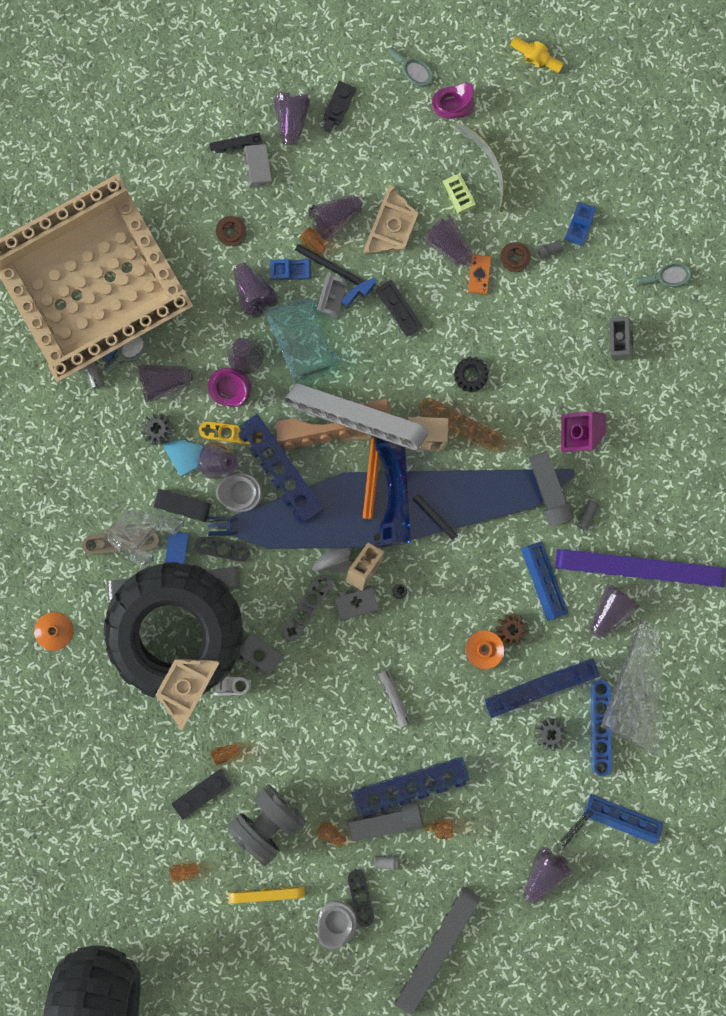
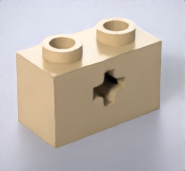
[346,543,384,591]

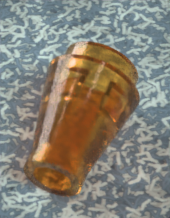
[299,227,327,255]
[210,743,241,766]
[316,821,346,848]
[169,862,199,883]

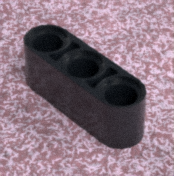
[153,489,212,523]

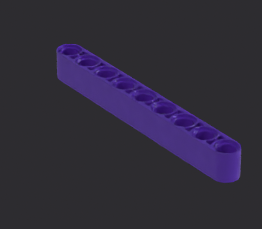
[555,549,726,588]

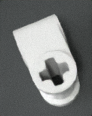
[213,676,251,696]

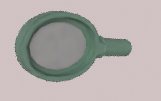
[388,47,433,87]
[637,263,691,287]
[103,334,148,375]

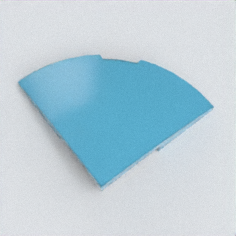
[163,440,215,477]

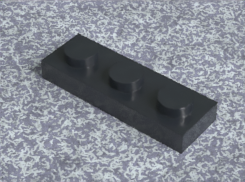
[375,279,423,338]
[172,769,230,820]

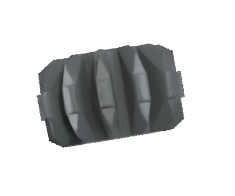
[141,413,173,446]
[534,718,567,751]

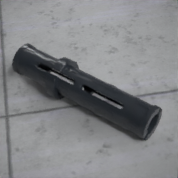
[392,584,407,599]

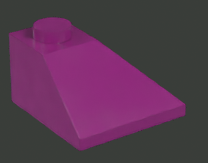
[561,411,606,452]

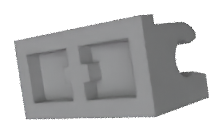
[243,144,272,188]
[317,274,347,319]

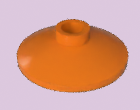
[34,612,73,651]
[466,630,504,669]

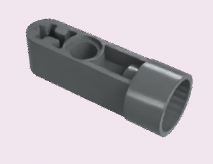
[529,451,574,526]
[347,801,424,841]

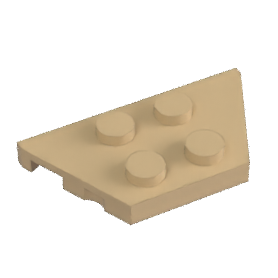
[363,185,418,254]
[156,659,220,730]

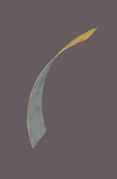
[454,122,503,213]

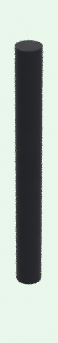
[295,244,364,285]

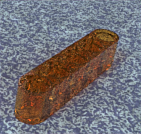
[419,397,505,452]

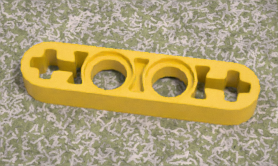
[199,422,273,447]
[229,886,305,903]

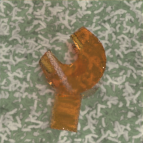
[424,819,453,839]

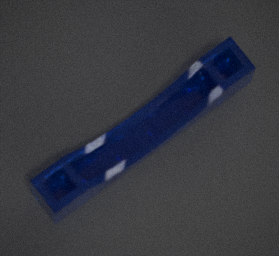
[375,437,411,545]
[483,658,600,718]

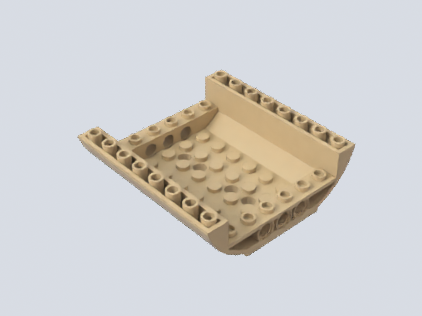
[0,174,193,382]

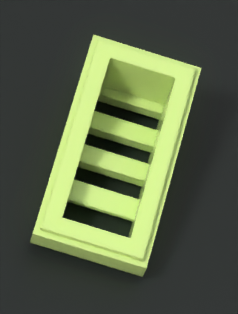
[443,173,476,215]

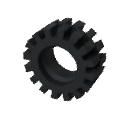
[454,356,489,392]

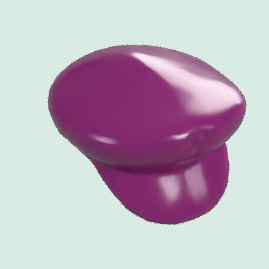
[432,82,475,119]
[207,368,252,407]

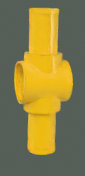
[510,35,564,73]

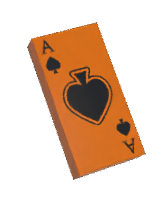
[468,255,491,295]

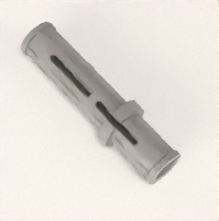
[378,669,411,728]

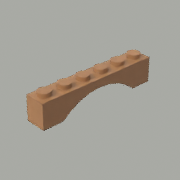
[276,398,392,450]

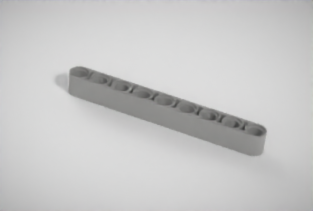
[285,384,429,450]

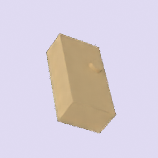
[405,417,448,451]

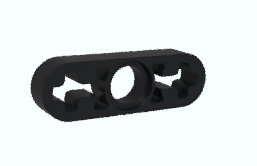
[195,537,250,562]
[348,869,374,927]

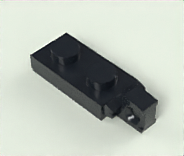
[323,81,356,133]
[209,132,262,154]

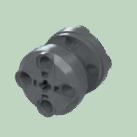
[227,784,307,867]

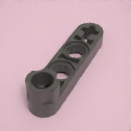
[282,575,332,642]

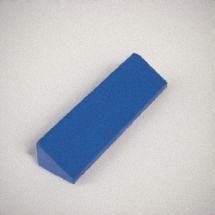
[521,541,568,621]
[583,794,663,844]

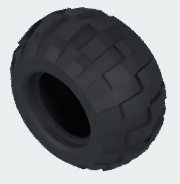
[103,562,243,698]
[43,945,141,1016]

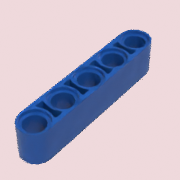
[591,680,611,776]

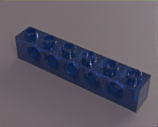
[238,414,324,523]
[351,756,470,817]

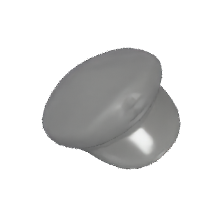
[216,473,262,512]
[312,548,353,573]
[317,901,357,949]

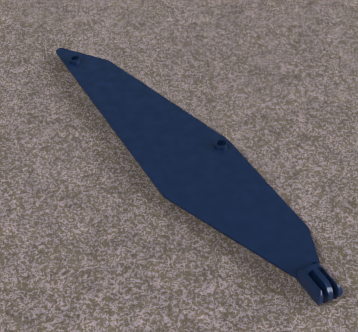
[208,469,575,549]

